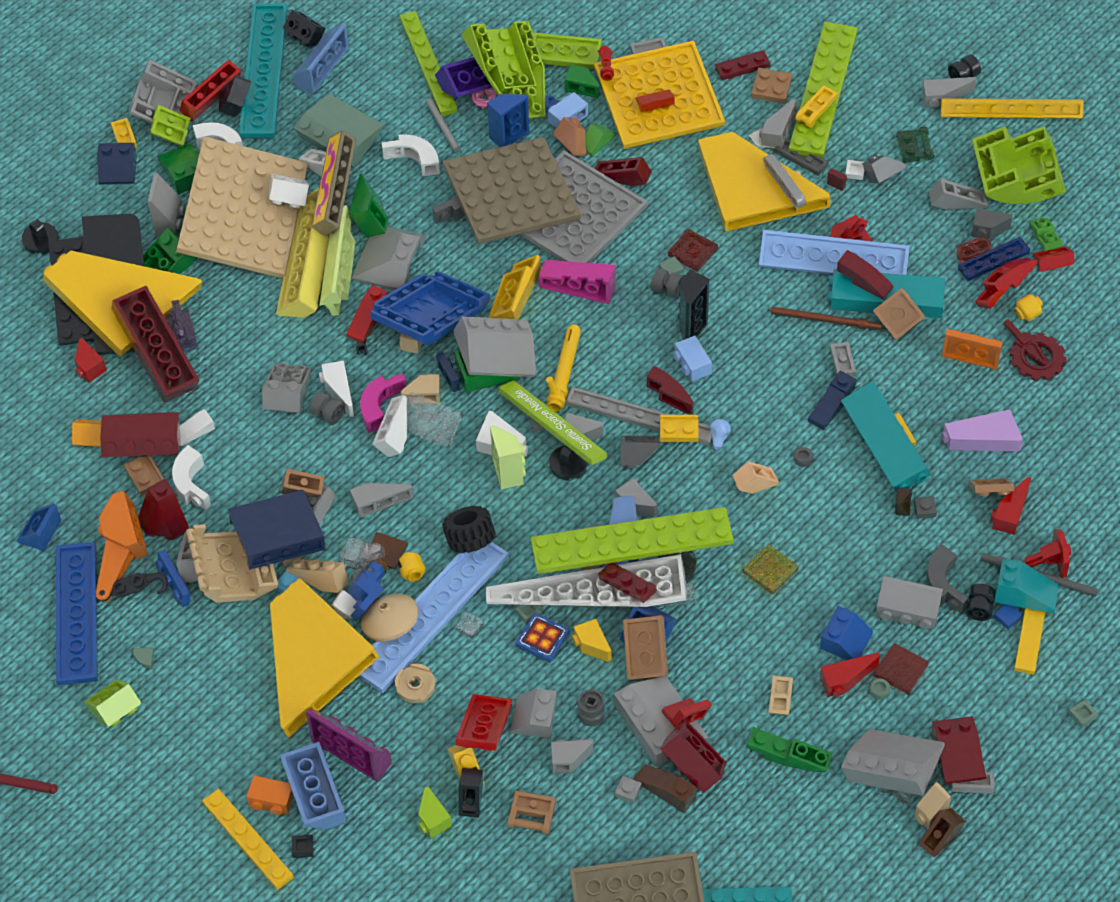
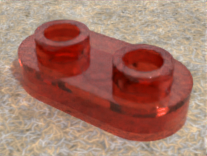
[956,237,992,262]

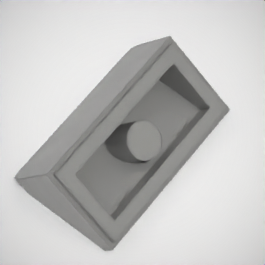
[308,486,336,525]

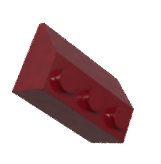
[661,718,727,793]

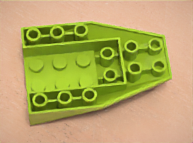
[461,21,546,119]

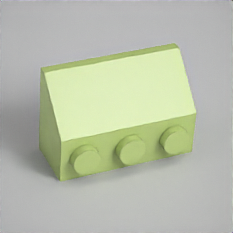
[490,425,526,489]

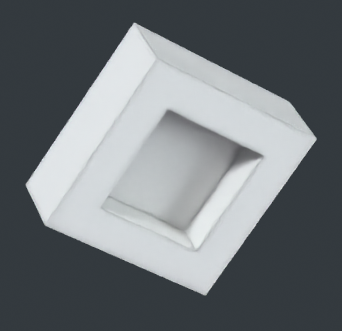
[845,160,864,180]

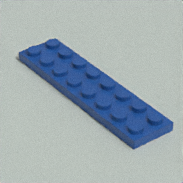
[56,542,98,685]

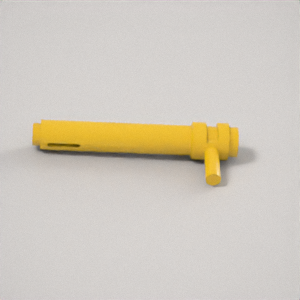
[546,324,581,412]

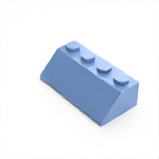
[293,24,349,94]
[280,742,346,829]

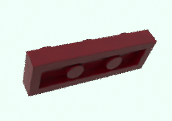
[715,50,770,81]
[598,563,657,603]

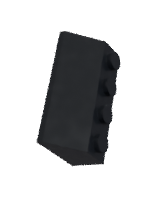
[678,269,710,340]

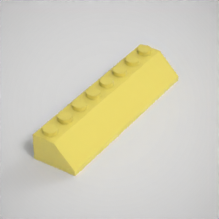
[276,188,329,318]

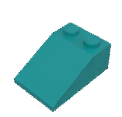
[995,559,1059,614]

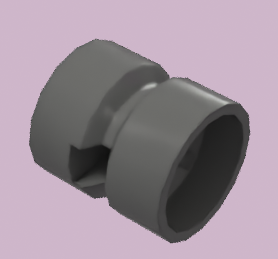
[650,268,683,298]
[309,391,345,425]
[578,689,605,726]

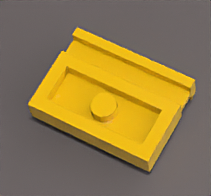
[660,415,699,442]

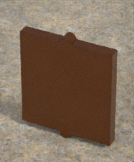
[364,532,408,570]

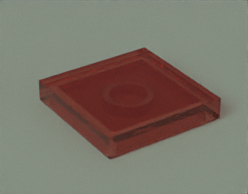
[668,229,718,272]
[873,643,929,695]

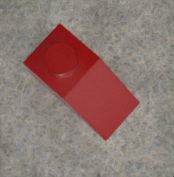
[75,338,107,383]

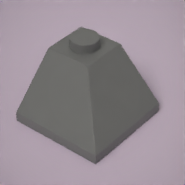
[621,436,659,468]

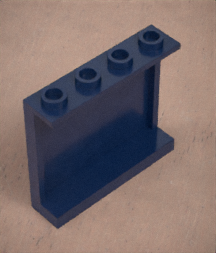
[228,490,325,570]

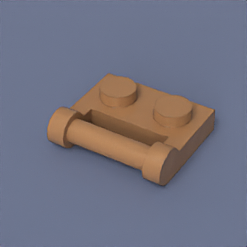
[508,791,556,835]

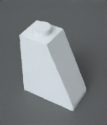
[476,411,528,457]

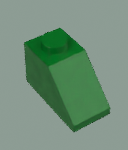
[565,65,600,98]

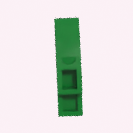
[746,727,832,772]

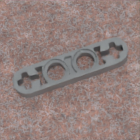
[763,154,806,208]

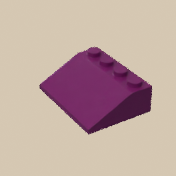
[306,709,392,782]

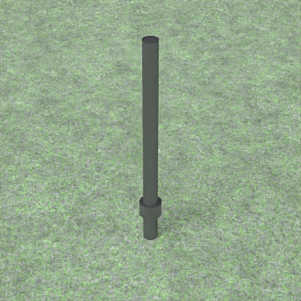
[981,553,1098,596]

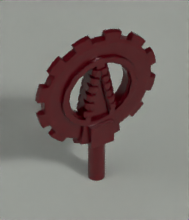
[1003,319,1066,380]

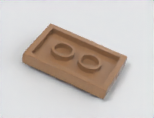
[623,615,668,681]

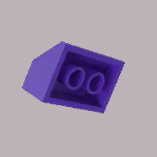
[435,57,492,98]

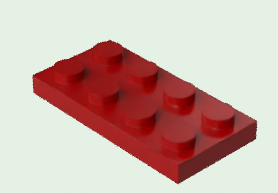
[456,694,512,751]

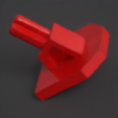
[830,215,873,242]
[1024,529,1071,578]

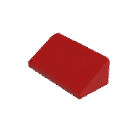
[636,90,675,112]
[1032,246,1075,272]

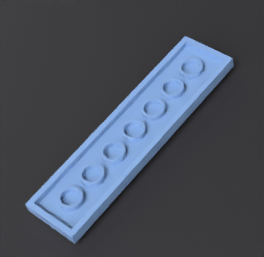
[759,230,910,275]

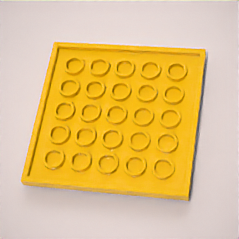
[594,41,725,149]

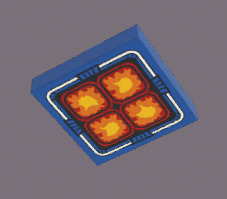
[515,613,570,663]

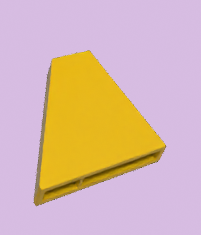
[698,132,831,232]
[43,251,202,357]
[270,578,379,738]

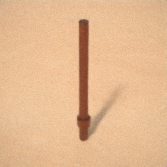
[771,306,882,330]

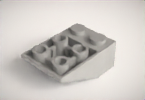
[262,363,311,413]

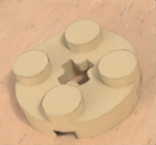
[395,664,436,703]

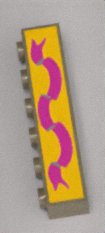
[312,130,356,236]

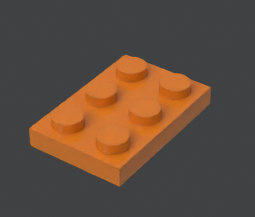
[942,329,1003,370]

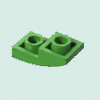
[1030,218,1062,251]

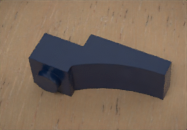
[808,370,856,430]

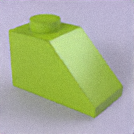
[418,786,452,839]

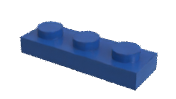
[156,550,190,607]

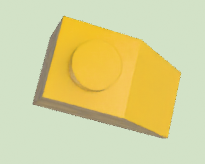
[572,619,612,662]

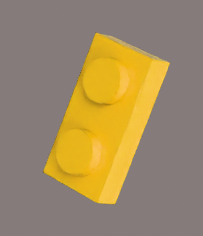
[110,118,137,148]

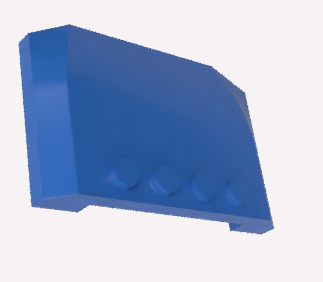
[370,271,490,346]

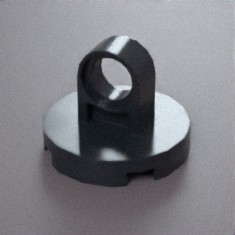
[22,219,59,254]
[549,445,588,481]

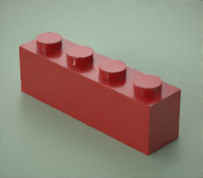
[179,59,242,122]

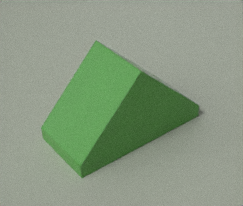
[585,123,616,156]

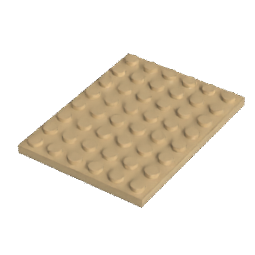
[176,136,308,279]

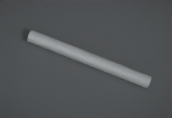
[426,99,460,152]

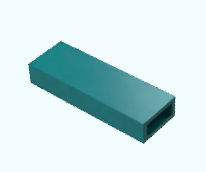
[827,269,945,319]
[841,381,931,493]

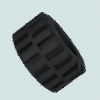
[442,506,496,553]

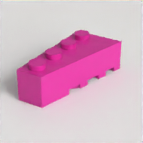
[539,260,616,304]

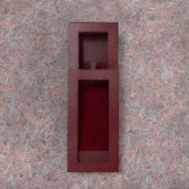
[837,250,894,300]
[647,366,694,415]

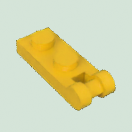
[795,85,838,128]

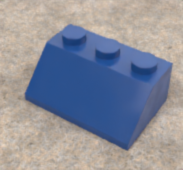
[487,94,530,147]

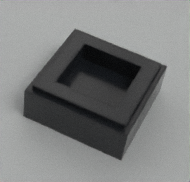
[292,835,314,858]

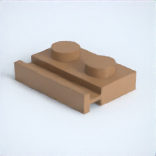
[124,455,164,496]

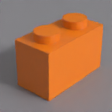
[246,775,294,815]

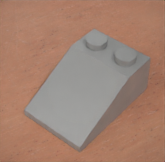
[148,173,185,236]

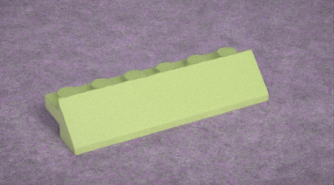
[320,205,356,316]

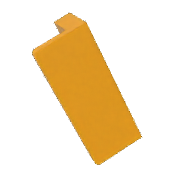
[72,419,101,447]

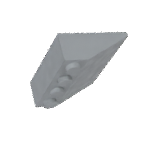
[453,316,536,377]
[614,677,709,767]
[841,729,945,796]

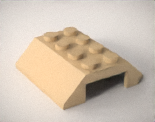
[186,524,278,603]

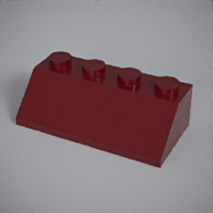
[100,412,181,457]

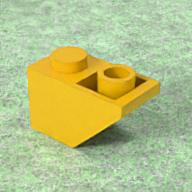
[447,745,485,785]

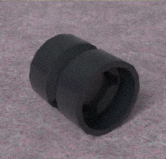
[948,54,981,78]
[966,584,996,621]

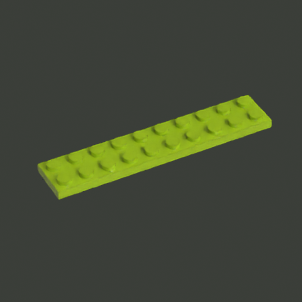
[788,21,858,158]
[531,507,734,574]

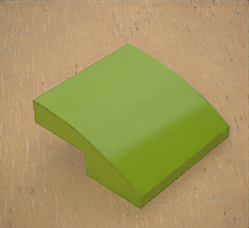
[150,105,191,147]

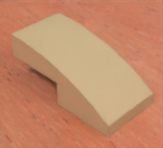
[769,676,793,716]

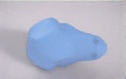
[710,419,731,450]

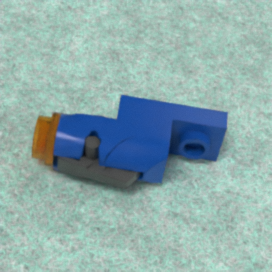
[349,559,387,621]

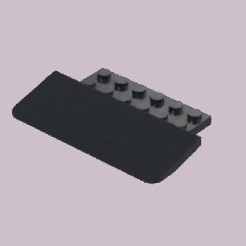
[49,214,144,355]

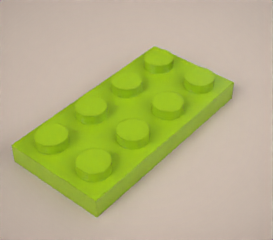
[533,32,602,69]

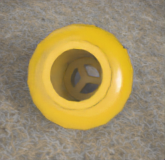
[1014,294,1043,322]
[397,552,426,582]

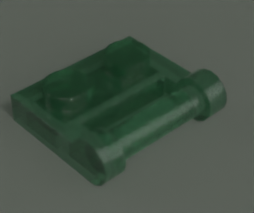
[896,126,935,163]

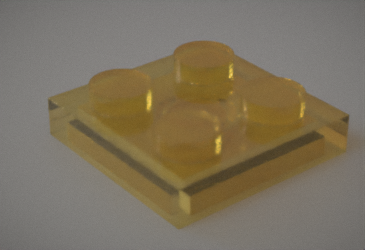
[743,544,799,595]

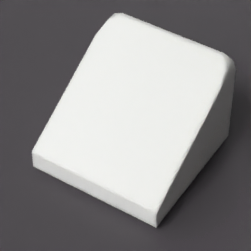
[332,590,357,618]

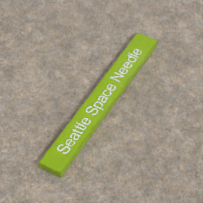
[499,380,607,465]

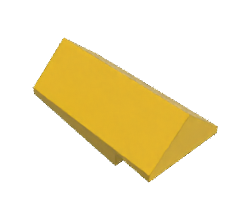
[488,255,541,319]

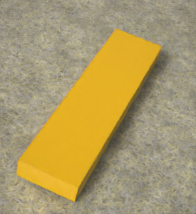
[1014,608,1045,675]

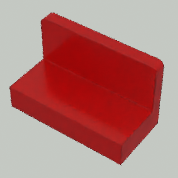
[662,698,712,728]

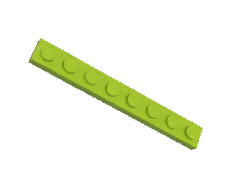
[399,11,458,117]

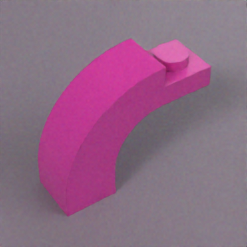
[360,374,407,433]

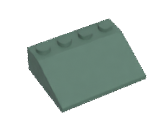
[294,94,384,168]

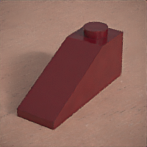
[595,157,652,186]

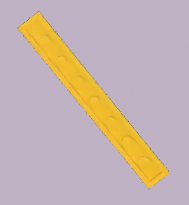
[940,98,1084,118]

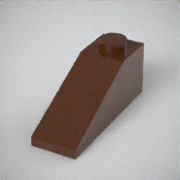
[633,764,696,813]

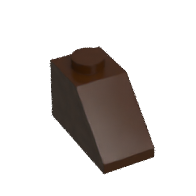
[918,808,967,857]

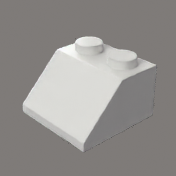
[268,174,309,208]

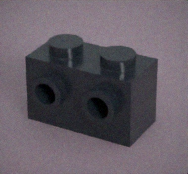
[283,10,326,47]

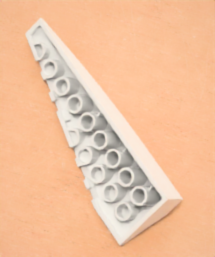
[486,554,686,607]

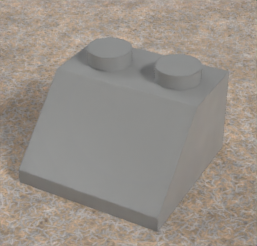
[510,689,557,739]

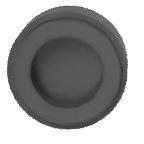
[794,447,813,467]

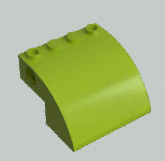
[972,126,1066,204]

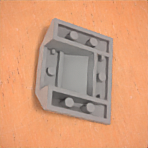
[128,59,197,123]
[352,226,427,290]

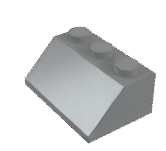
[876,576,943,630]

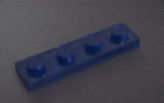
[958,237,1030,281]

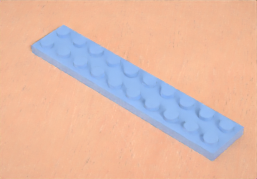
[358,542,509,694]

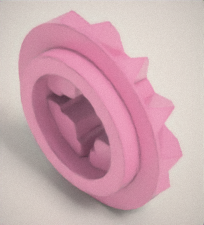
[472,87,498,109]

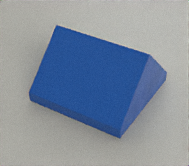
[17,503,61,551]

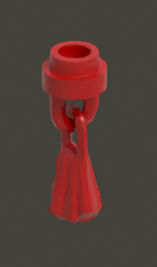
[598,45,614,81]

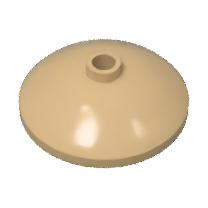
[361,594,419,642]

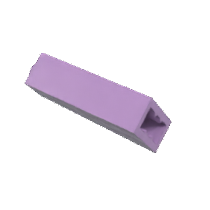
[941,409,1023,451]

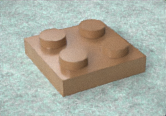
[751,68,793,104]
[873,287,925,340]
[969,478,1014,496]

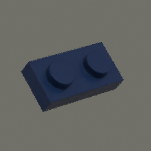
[436,352,461,393]

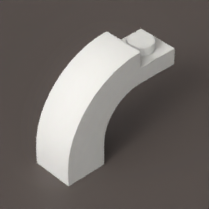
[193,123,243,150]
[382,135,440,176]
[172,445,211,510]

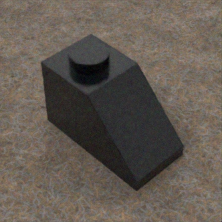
[219,75,251,117]
[459,768,483,818]

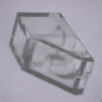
[339,537,387,570]

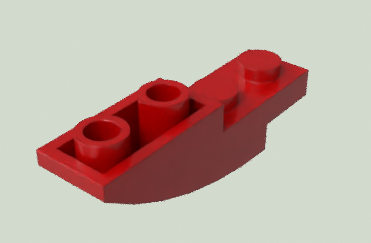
[975,258,1038,309]

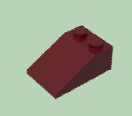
[931,716,986,785]

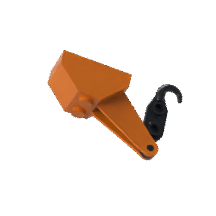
[96,490,168,602]

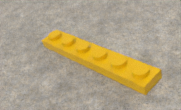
[202,788,294,890]

